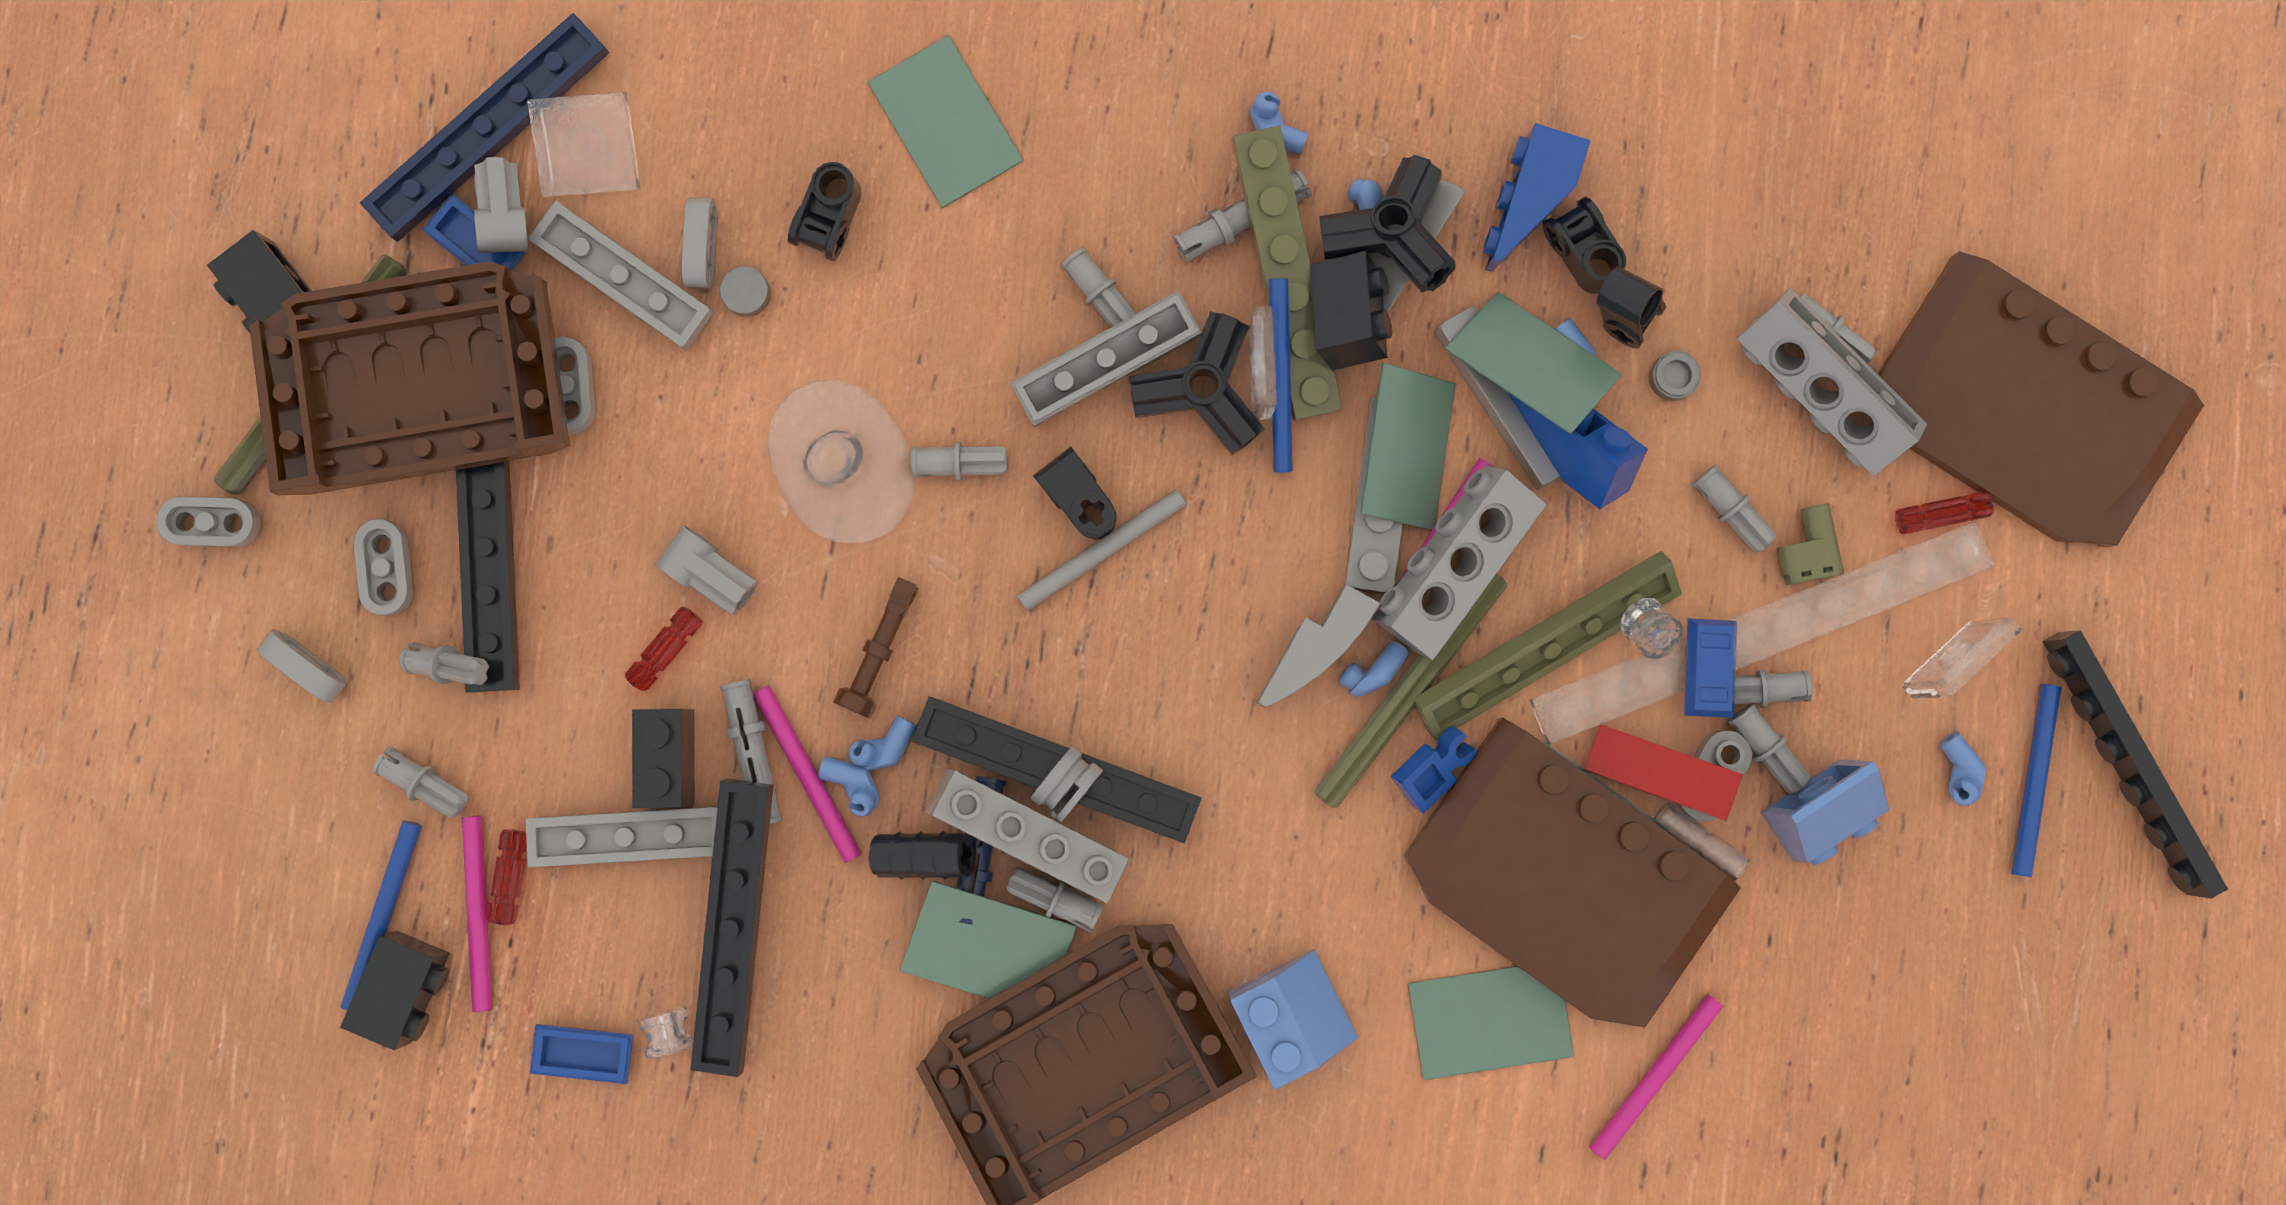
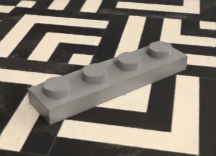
[528,200,714,351]
[1344,398,1403,594]
[526,806,718,868]

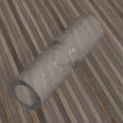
[1653,802,1750,881]

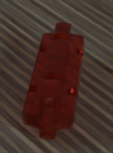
[1895,491,1994,534]
[624,607,703,691]
[487,829,527,925]

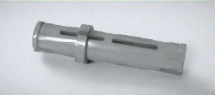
[1172,169,1312,263]
[720,679,783,824]

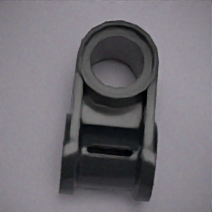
[788,162,862,261]
[1542,196,1626,294]
[1597,267,1666,349]
[1033,446,1117,539]

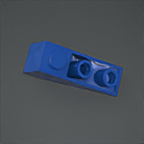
[1482,123,1591,272]
[1508,393,1648,509]

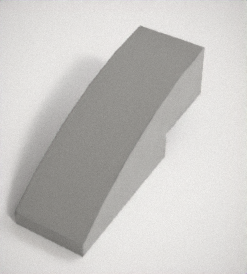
[1256,584,1381,707]

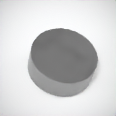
[720,266,771,317]
[1649,351,1701,401]

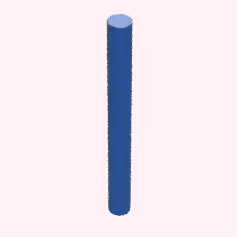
[1269,278,1293,473]
[2011,684,2062,878]
[340,820,422,1010]

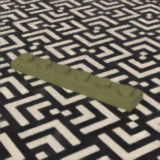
[1231,125,1342,421]
[1413,551,1682,741]

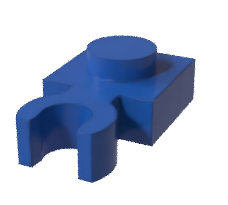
[1391,726,1477,814]

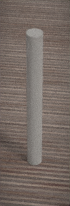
[1017,489,1187,611]

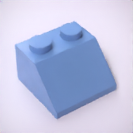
[1761,760,1889,865]
[1228,949,1358,1090]

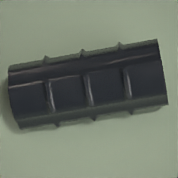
[868,831,976,880]

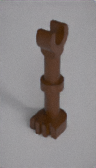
[833,577,919,719]

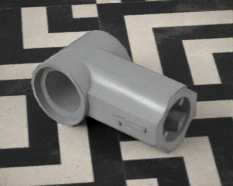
[474,157,528,253]
[654,525,759,615]

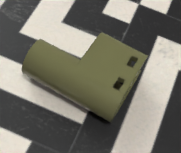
[1776,503,1845,585]

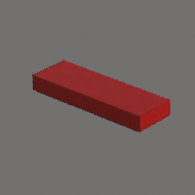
[1584,724,1743,821]

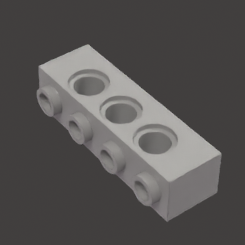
[1737,287,1927,476]
[1372,465,1547,660]
[925,768,1129,904]

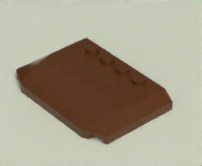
[1878,251,2204,547]
[249,261,570,496]
[1404,718,1741,1027]
[916,924,1257,1205]

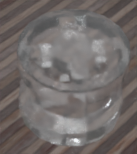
[1620,598,1683,659]
[637,1007,693,1059]

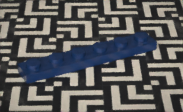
[360,13,610,242]

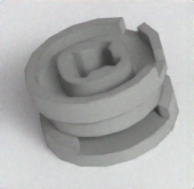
[1030,746,1103,824]

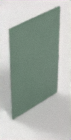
[868,35,1023,208]
[1445,292,1622,435]
[1360,363,1455,530]
[899,881,1077,999]
[1408,967,1574,1080]

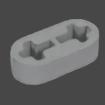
[681,197,718,288]
[257,629,348,703]

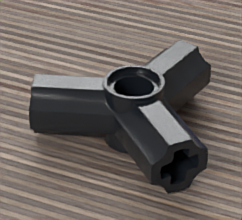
[1319,155,1456,293]
[1129,311,1265,456]

